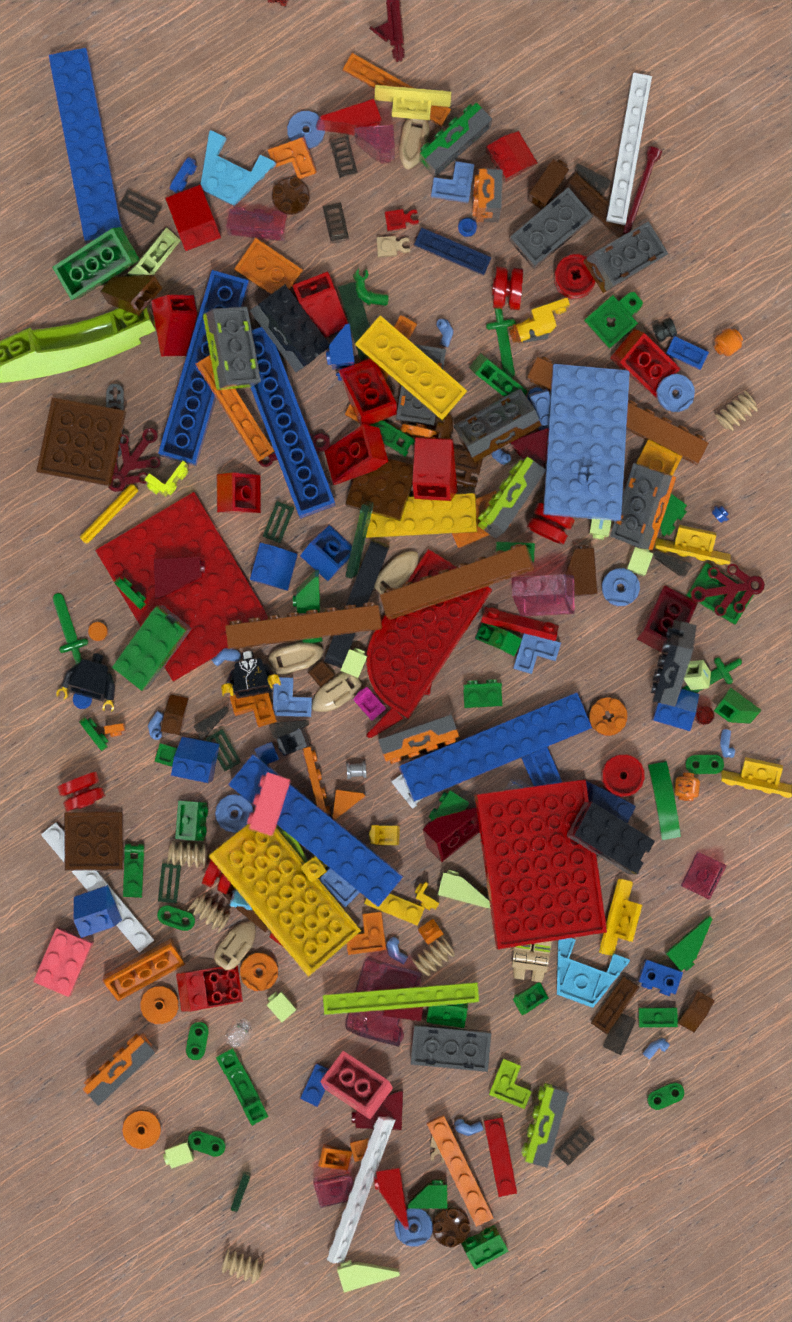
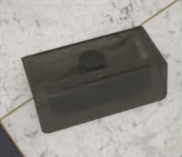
[602,1013,636,1055]

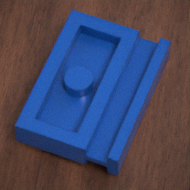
[521,747,562,786]

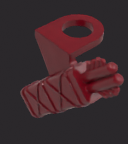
[369,0,405,62]

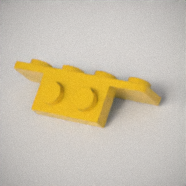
[655,525,731,565]
[721,757,792,798]
[599,878,642,956]

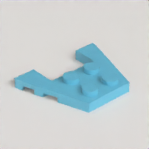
[201,130,276,207]
[556,938,630,1008]

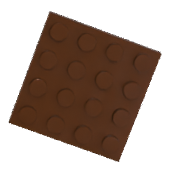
[36,397,126,487]

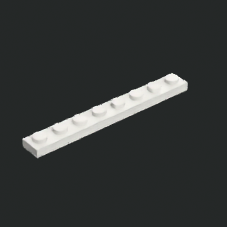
[606,73,652,225]
[41,822,154,953]
[327,1117,395,1263]

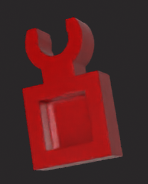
[385,209,419,232]

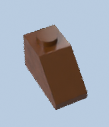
[161,694,189,736]
[678,990,715,1033]

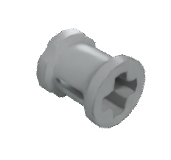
[346,761,367,779]

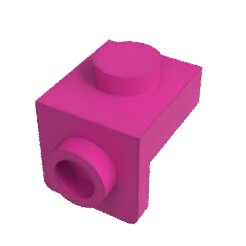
[353,687,386,721]

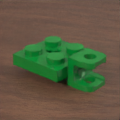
[584,292,643,349]

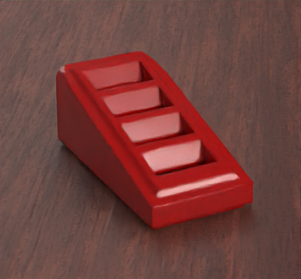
[366,708,403,738]

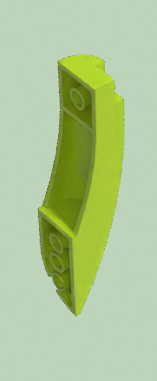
[0,305,156,383]

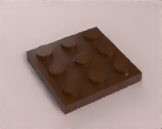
[345,458,414,521]
[64,812,123,871]

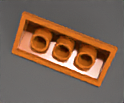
[103,939,185,1001]

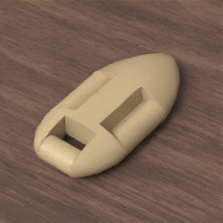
[399,118,429,169]
[374,551,419,594]
[268,642,324,674]
[312,672,362,712]
[214,921,256,970]

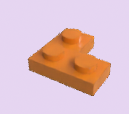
[268,136,317,179]
[230,693,277,727]
[347,911,386,955]

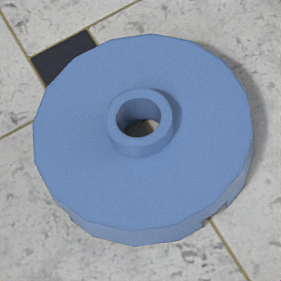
[287,111,325,149]
[656,374,695,412]
[602,568,640,606]
[215,794,254,833]
[395,1209,433,1247]

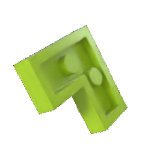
[489,1058,532,1109]

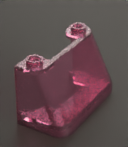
[345,956,422,1047]

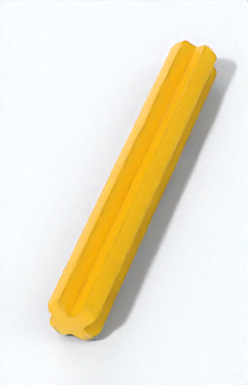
[80,484,138,544]

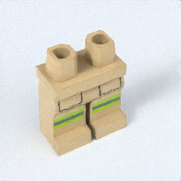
[512,941,552,982]

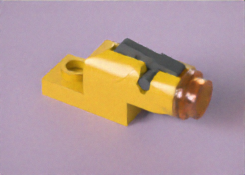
[509,298,570,344]

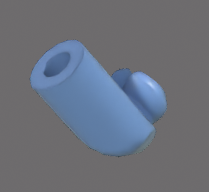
[436,319,454,348]
[492,449,511,465]
[212,648,241,666]
[148,710,164,740]
[720,729,735,758]
[386,937,408,965]
[642,1038,670,1060]
[454,1119,484,1136]

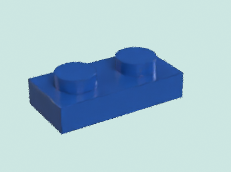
[666,336,709,370]
[300,1063,329,1107]

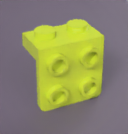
[145,461,189,497]

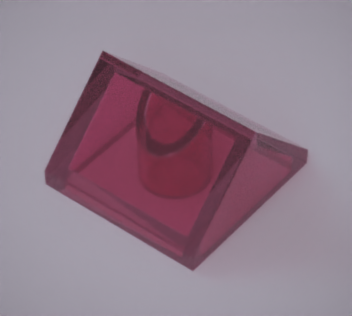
[681,852,727,900]
[313,1170,354,1208]

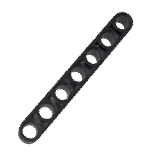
[324,539,390,668]

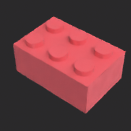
[247,772,291,836]
[33,927,94,997]
[320,1051,393,1119]

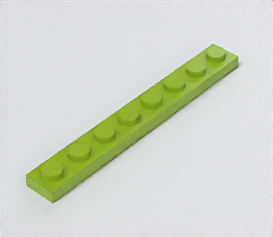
[323,982,479,1015]

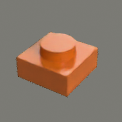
[104,723,126,737]
[417,919,444,945]
[350,1138,369,1162]

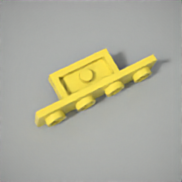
[374,85,451,120]

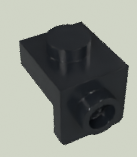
[277,728,311,756]

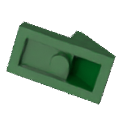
[513,982,549,1016]

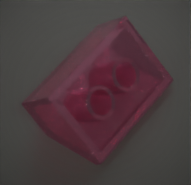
[355,125,395,164]
[226,207,287,241]
[512,574,575,616]

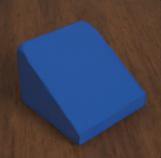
[255,742,279,764]

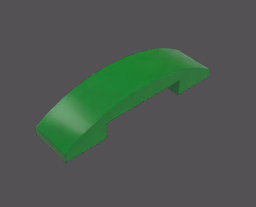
[648,761,681,840]
[216,1048,269,1126]

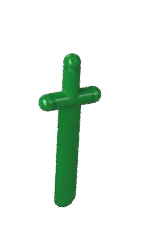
[486,308,516,378]
[53,593,88,664]
[682,657,742,693]

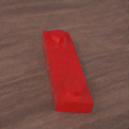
[481,607,559,641]
[483,1117,517,1197]

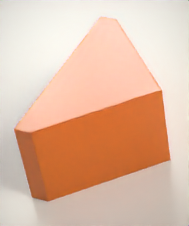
[332,790,365,820]
[318,1144,352,1171]

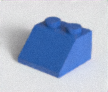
[326,324,354,370]
[300,525,357,581]
[250,543,298,591]
[652,689,700,731]
[171,736,220,783]
[74,885,122,938]

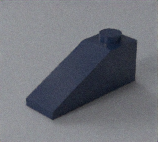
[583,779,636,823]

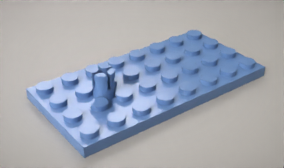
[543,364,630,521]

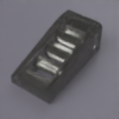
[328,135,358,178]
[574,164,611,197]
[322,203,349,244]
[652,551,693,578]
[194,707,230,739]
[268,720,310,739]
[554,1124,595,1166]

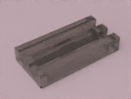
[119,189,162,224]

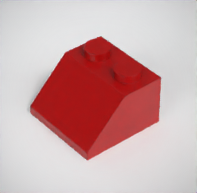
[486,131,538,183]
[217,472,261,514]

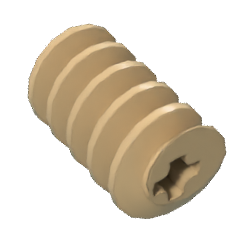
[715,391,758,431]
[167,841,208,869]
[188,893,231,934]
[412,936,455,976]
[222,1249,265,1284]

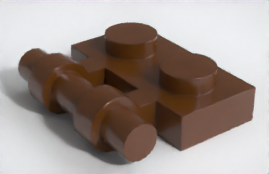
[454,449,483,488]

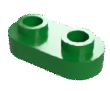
[114,577,146,610]
[79,717,109,751]
[685,755,724,774]
[157,905,195,931]
[186,1021,209,1060]
[647,1082,685,1110]
[188,1130,226,1157]

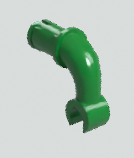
[353,268,389,306]

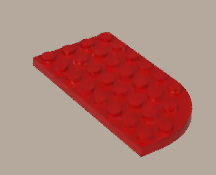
[367,549,492,719]

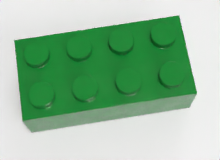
[52,227,140,300]

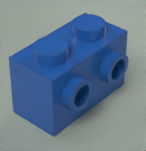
[638,959,683,996]

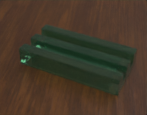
[263,501,295,544]
[206,729,241,772]
[158,863,181,904]
[230,1171,251,1212]

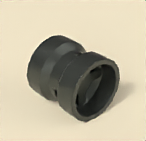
[652,318,677,342]

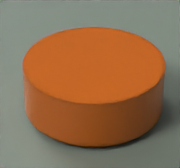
[88,622,108,641]

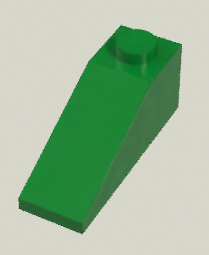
[469,353,528,397]
[665,915,713,972]

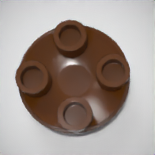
[272,177,310,215]
[436,414,453,439]
[432,1208,471,1248]

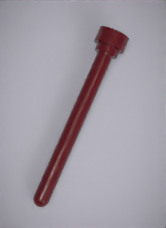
[623,146,662,234]

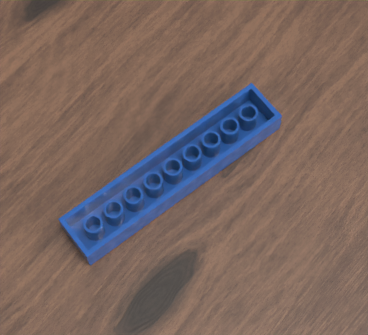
[48,48,122,245]
[158,270,250,467]
[250,327,336,519]
[398,693,592,802]
[228,754,403,907]

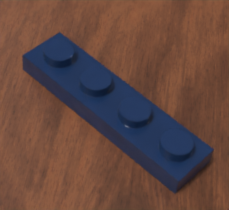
[414,227,491,276]

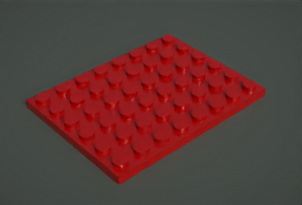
[95,492,268,682]
[475,779,607,949]

